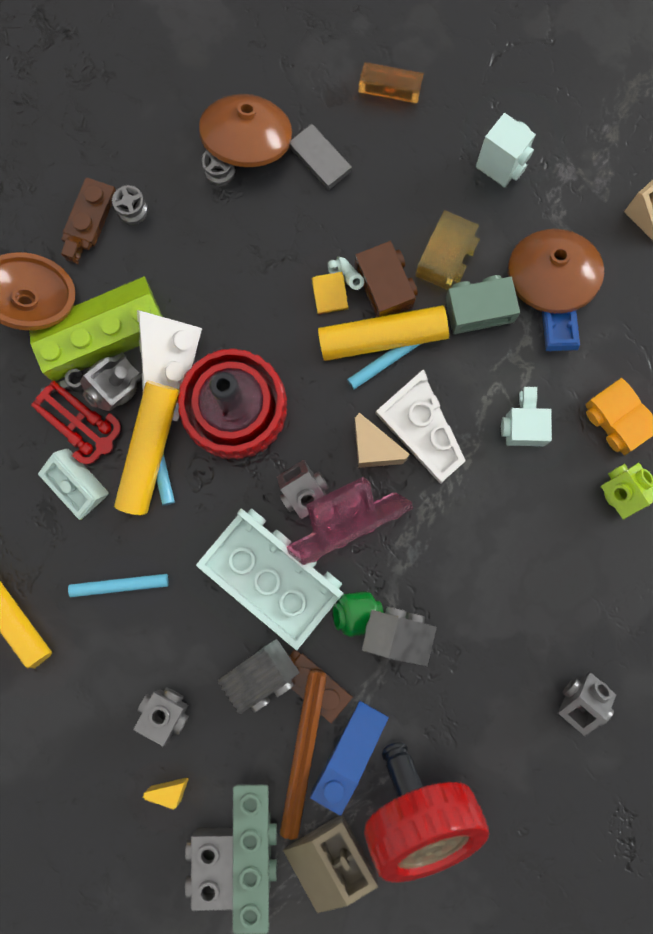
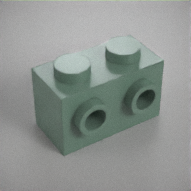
[445,275,520,335]

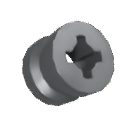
[202,150,235,186]
[112,185,148,225]

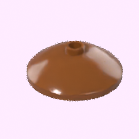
[199,94,292,167]
[508,229,604,313]
[0,252,75,330]

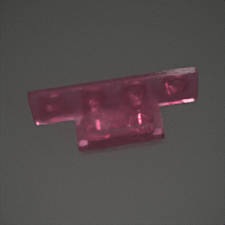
[286,477,413,565]

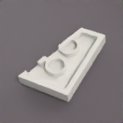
[137,310,202,421]
[376,369,466,484]

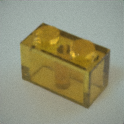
[415,210,480,290]

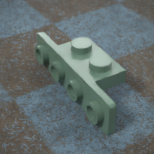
[233,784,277,934]

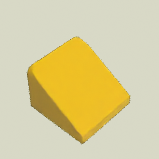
[312,272,348,314]
[143,778,189,810]

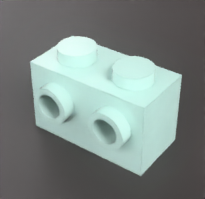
[475,113,536,187]

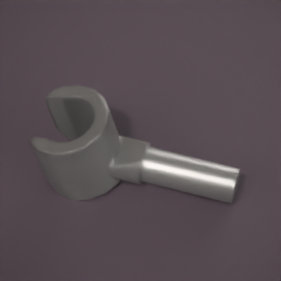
[41,369,83,393]

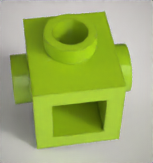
[601,462,653,519]

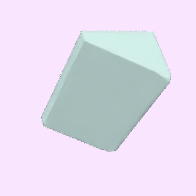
[38,449,109,520]

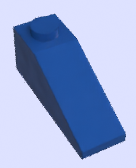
[310,700,389,816]

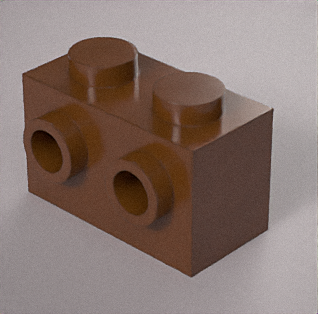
[355,241,418,317]

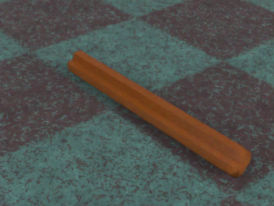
[280,670,327,840]

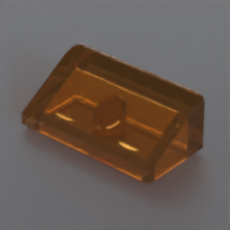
[359,62,424,103]

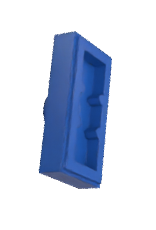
[542,310,580,351]

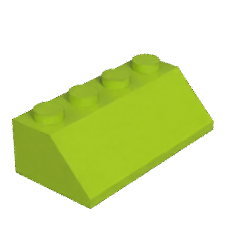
[30,276,162,382]

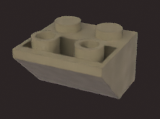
[283,814,378,913]

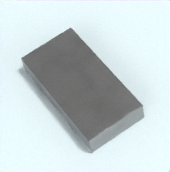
[289,124,352,191]

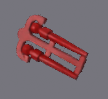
[31,381,121,464]

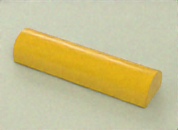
[318,305,449,361]
[114,380,180,515]
[0,581,53,668]

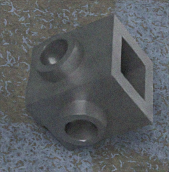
[277,460,329,519]
[558,672,616,736]
[133,688,189,746]

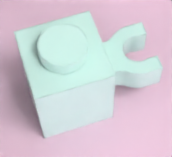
[501,387,552,447]

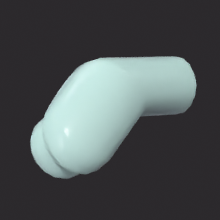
[328,257,364,290]

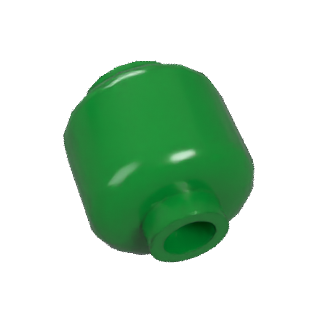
[332,591,384,637]

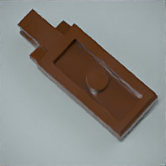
[61,177,116,264]
[286,650,353,723]

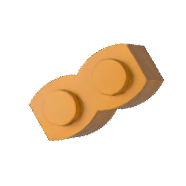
[585,378,653,455]

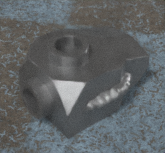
[80,353,142,411]

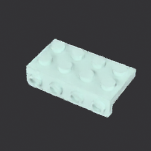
[196,508,343,651]

